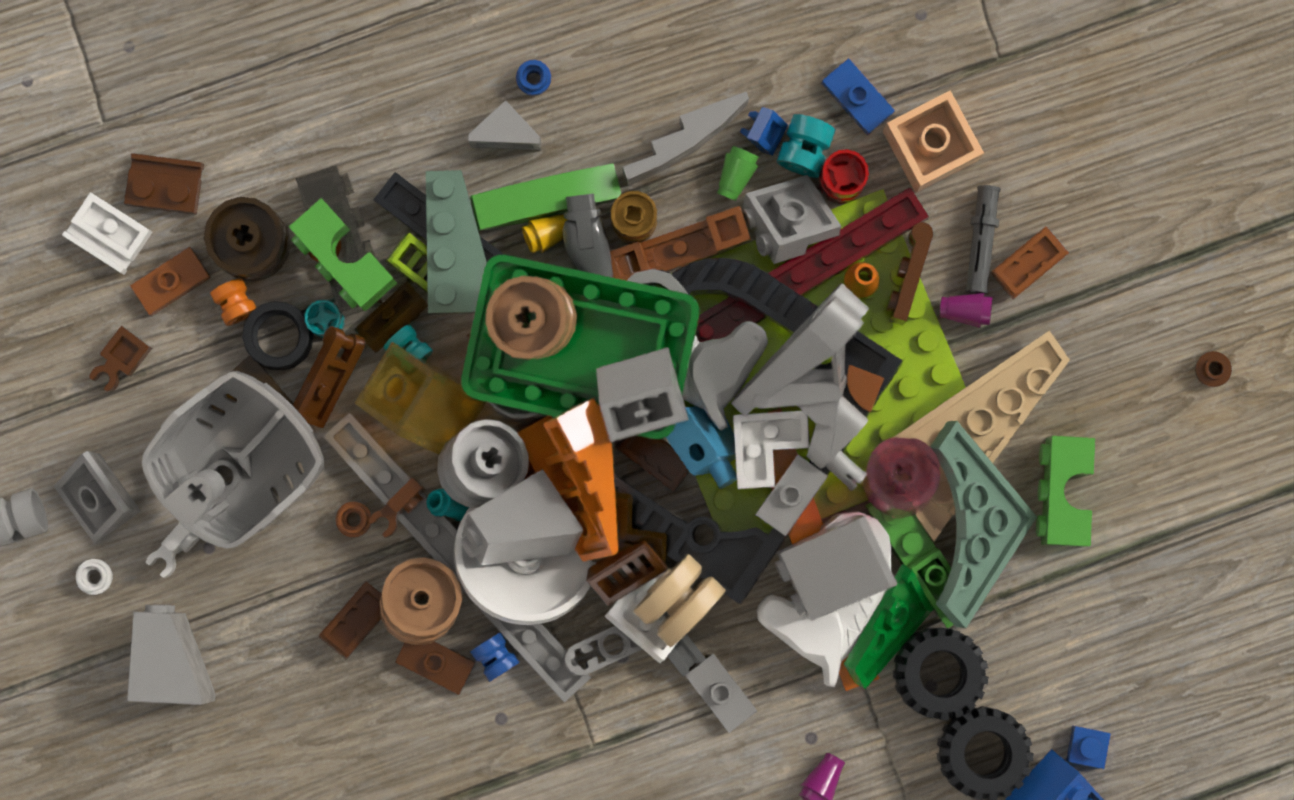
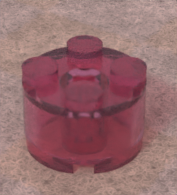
[863,437,940,519]

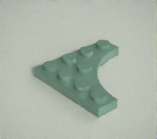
[929,421,1037,628]

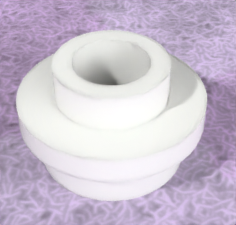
[76,559,113,595]

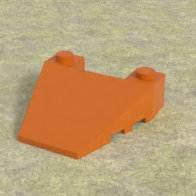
[516,398,618,562]

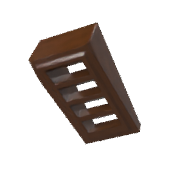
[586,541,667,606]

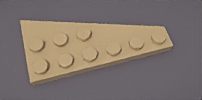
[871,330,1070,542]

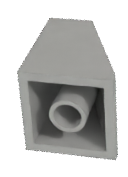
[461,470,583,565]
[775,514,898,621]
[127,604,216,705]

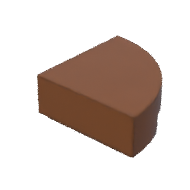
[847,365,884,413]

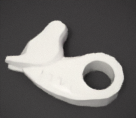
[756,512,891,687]

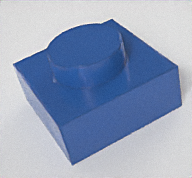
[1066,725,1111,769]

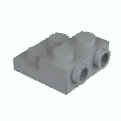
[742,175,842,264]

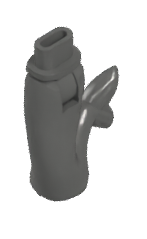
[563,194,613,278]

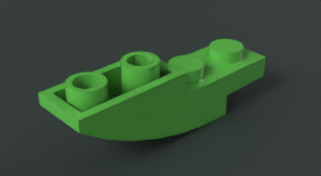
[865,486,954,628]

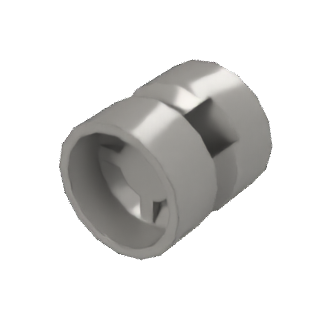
[0,488,48,547]

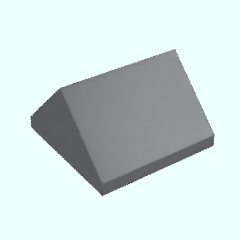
[54,451,141,544]

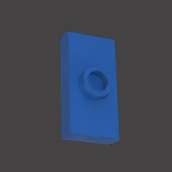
[821,58,895,136]

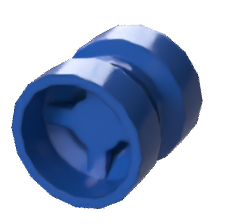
[470,632,520,682]

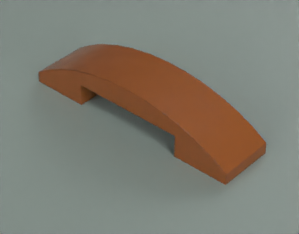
[610,206,751,281]

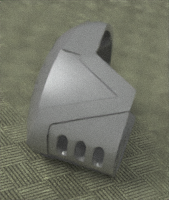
[142,371,324,548]

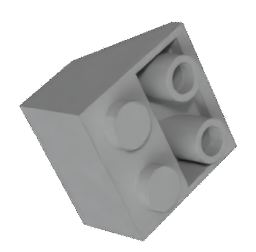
[596,348,689,442]

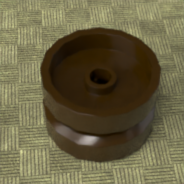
[204,197,291,282]

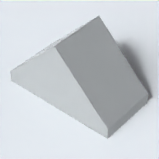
[468,100,542,150]

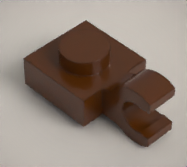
[369,477,426,538]

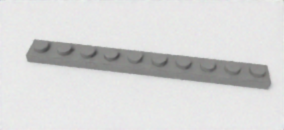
[323,412,591,703]

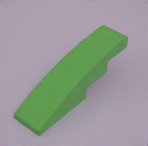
[470,163,621,231]

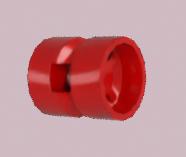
[819,149,869,204]

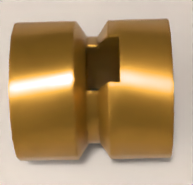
[611,191,657,244]

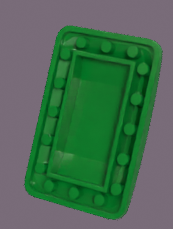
[461,255,700,439]

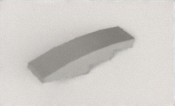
[623,91,749,186]

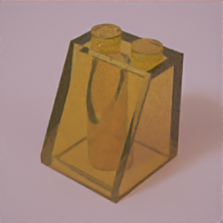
[354,342,486,455]

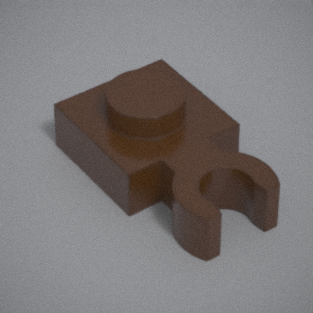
[89,326,152,393]

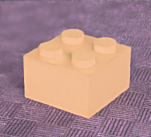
[883,90,984,193]

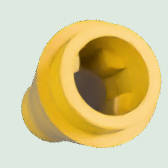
[522,212,568,253]

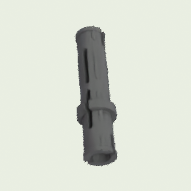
[965,185,1001,294]

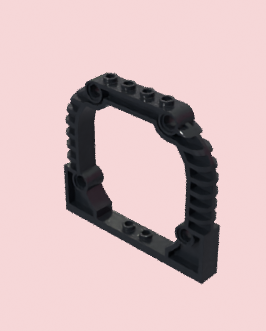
[613,258,903,604]

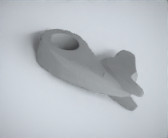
[627,269,768,430]

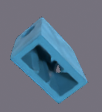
[666,406,737,489]

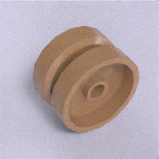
[486,276,577,359]
[379,557,462,646]

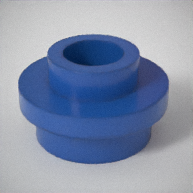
[516,60,551,96]

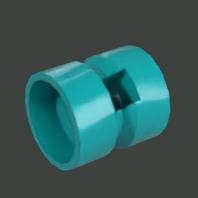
[776,114,836,178]

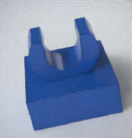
[740,107,788,156]

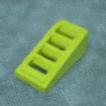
[385,233,428,293]

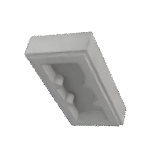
[755,455,828,536]
[685,653,757,733]

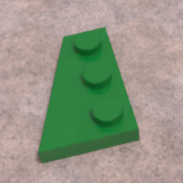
[844,564,933,689]

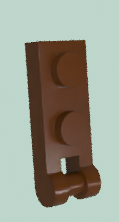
[886,222,933,326]
[292,326,365,428]

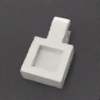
[146,522,200,578]

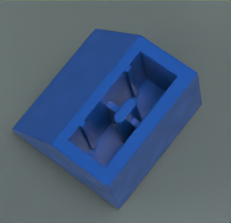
[1005,749,1104,800]

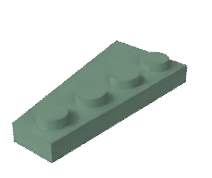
[426,170,487,315]

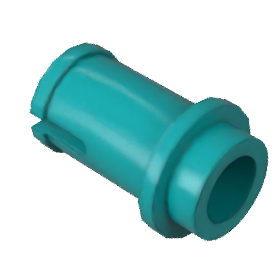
[426,488,470,521]

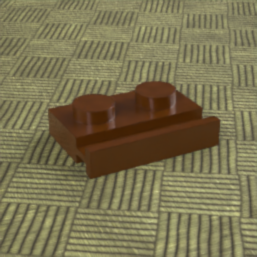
[124,153,204,215]

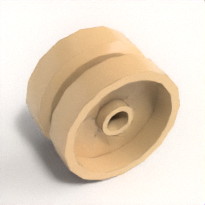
[633,554,726,648]

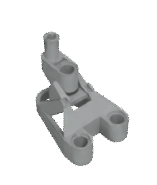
[731,283,869,491]

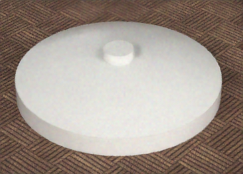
[453,507,596,625]

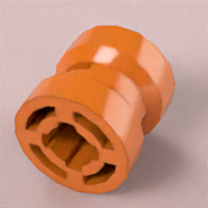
[210,278,257,326]

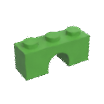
[289,198,397,311]
[1036,436,1095,547]

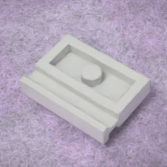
[62,192,152,275]

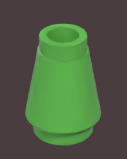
[717,146,759,201]

